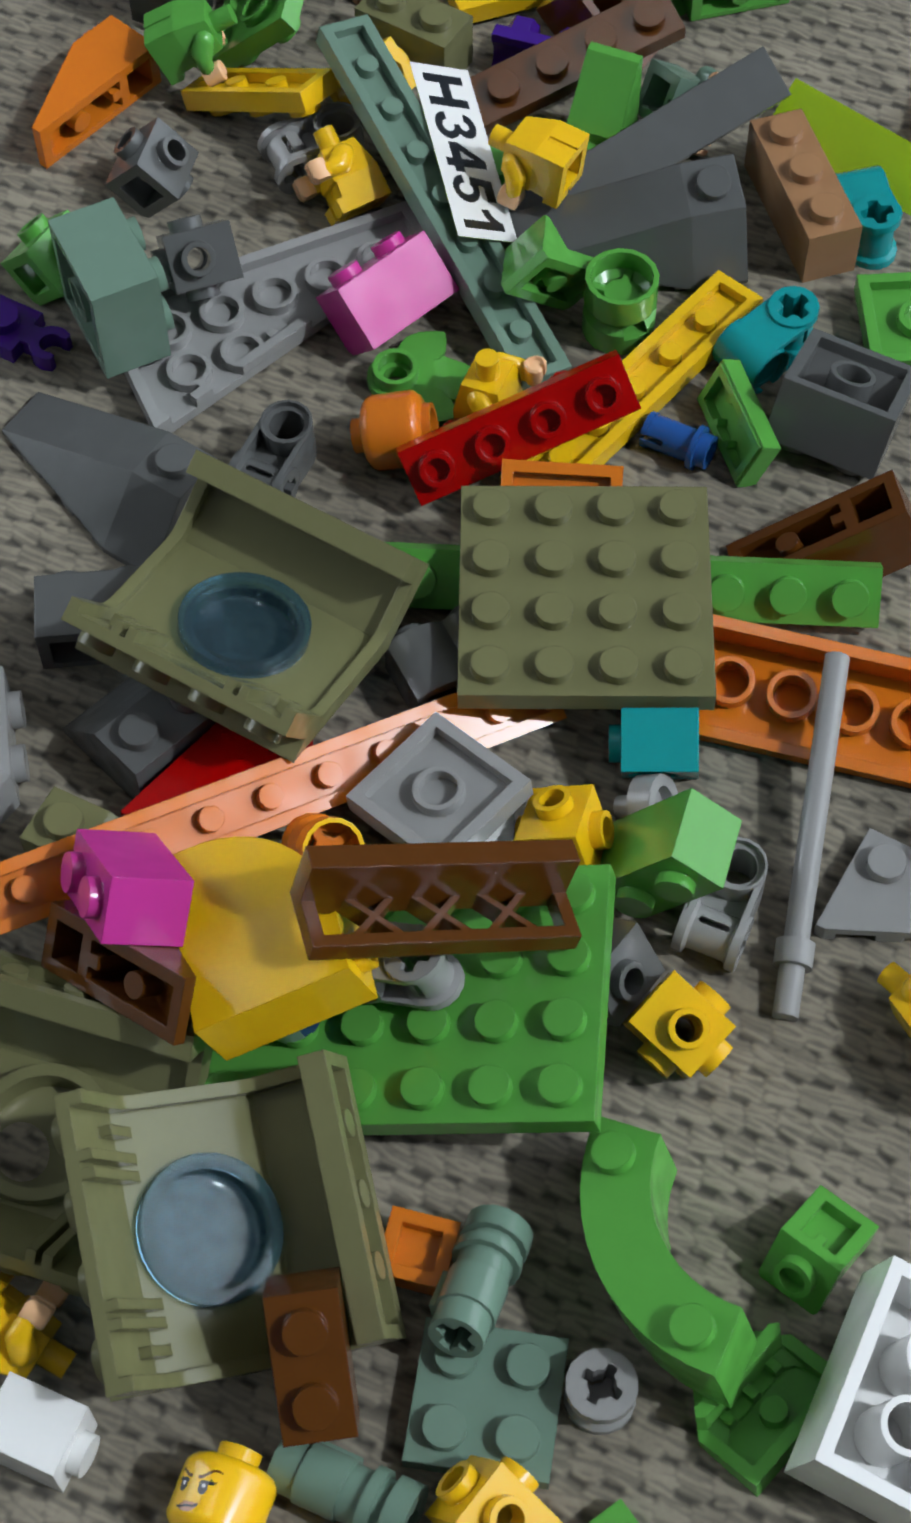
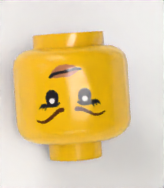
[166,1441,277,1523]

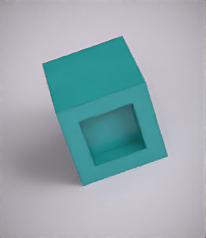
[609,708,699,779]

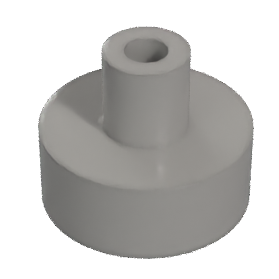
[613,773,678,820]

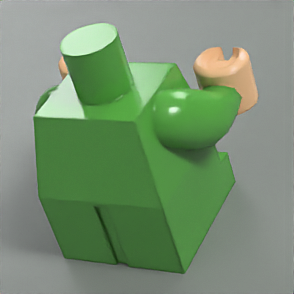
[144,0,238,87]

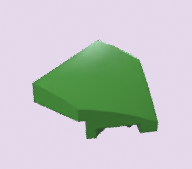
[693,1323,827,1497]

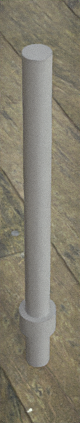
[772,651,850,1022]

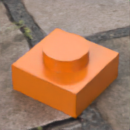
[385,1205,461,1296]

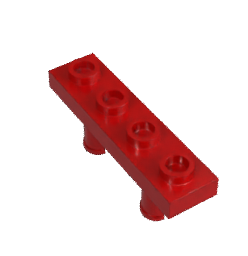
[396,349,641,506]

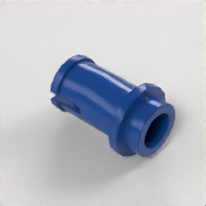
[639,411,718,471]

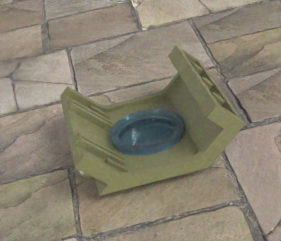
[61,449,430,763]
[52,1049,407,1402]

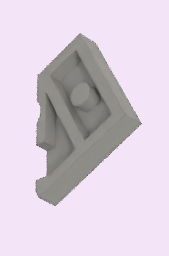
[813,828,911,942]

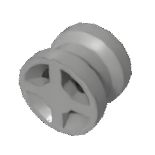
[564,1348,639,1435]

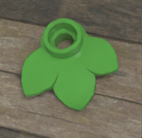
[367,331,470,425]

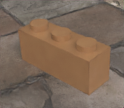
[744,109,863,283]

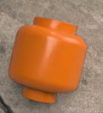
[350,390,439,471]

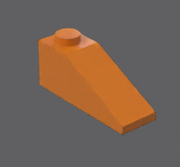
[32,15,162,169]

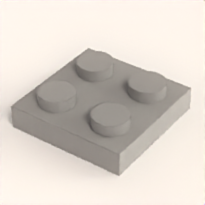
[346,712,533,844]

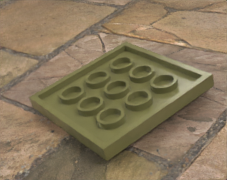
[457,486,716,710]

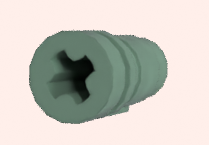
[428,1204,533,1358]
[267,1440,429,1523]

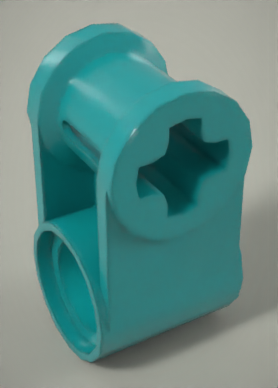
[836,165,903,270]
[712,286,820,394]

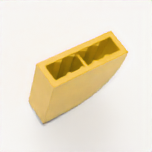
[173,837,379,1061]

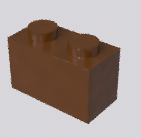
[262,1267,360,1448]

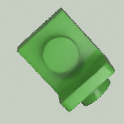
[759,1185,879,1315]

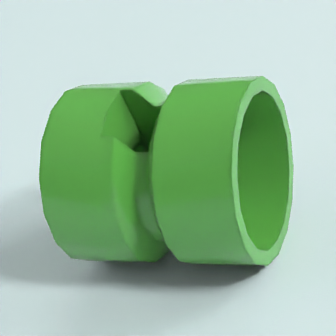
[582,248,660,356]

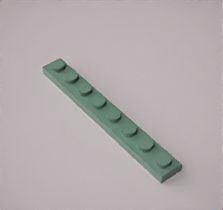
[316,14,572,390]

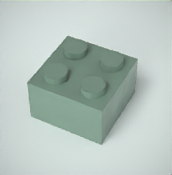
[48,197,175,379]

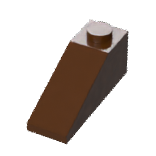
[726,470,911,577]
[41,899,196,1046]

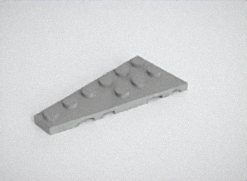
[124,201,423,433]

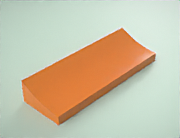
[699,614,911,789]

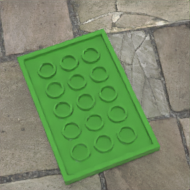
[205,864,616,1136]

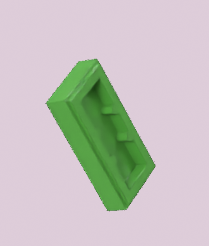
[697,359,781,487]

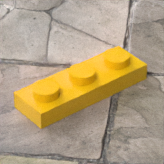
[180,68,339,118]

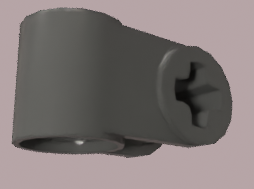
[228,400,317,497]

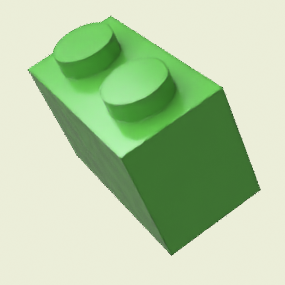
[600,788,742,918]

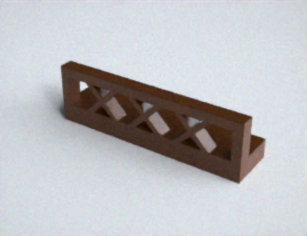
[290,839,582,961]

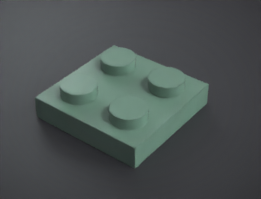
[402,1317,569,1490]

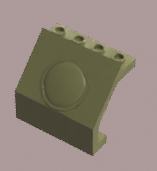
[0,949,213,1297]

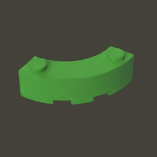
[580,1116,757,1408]

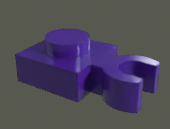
[0,294,73,371]

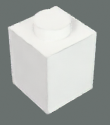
[0,1371,100,1493]

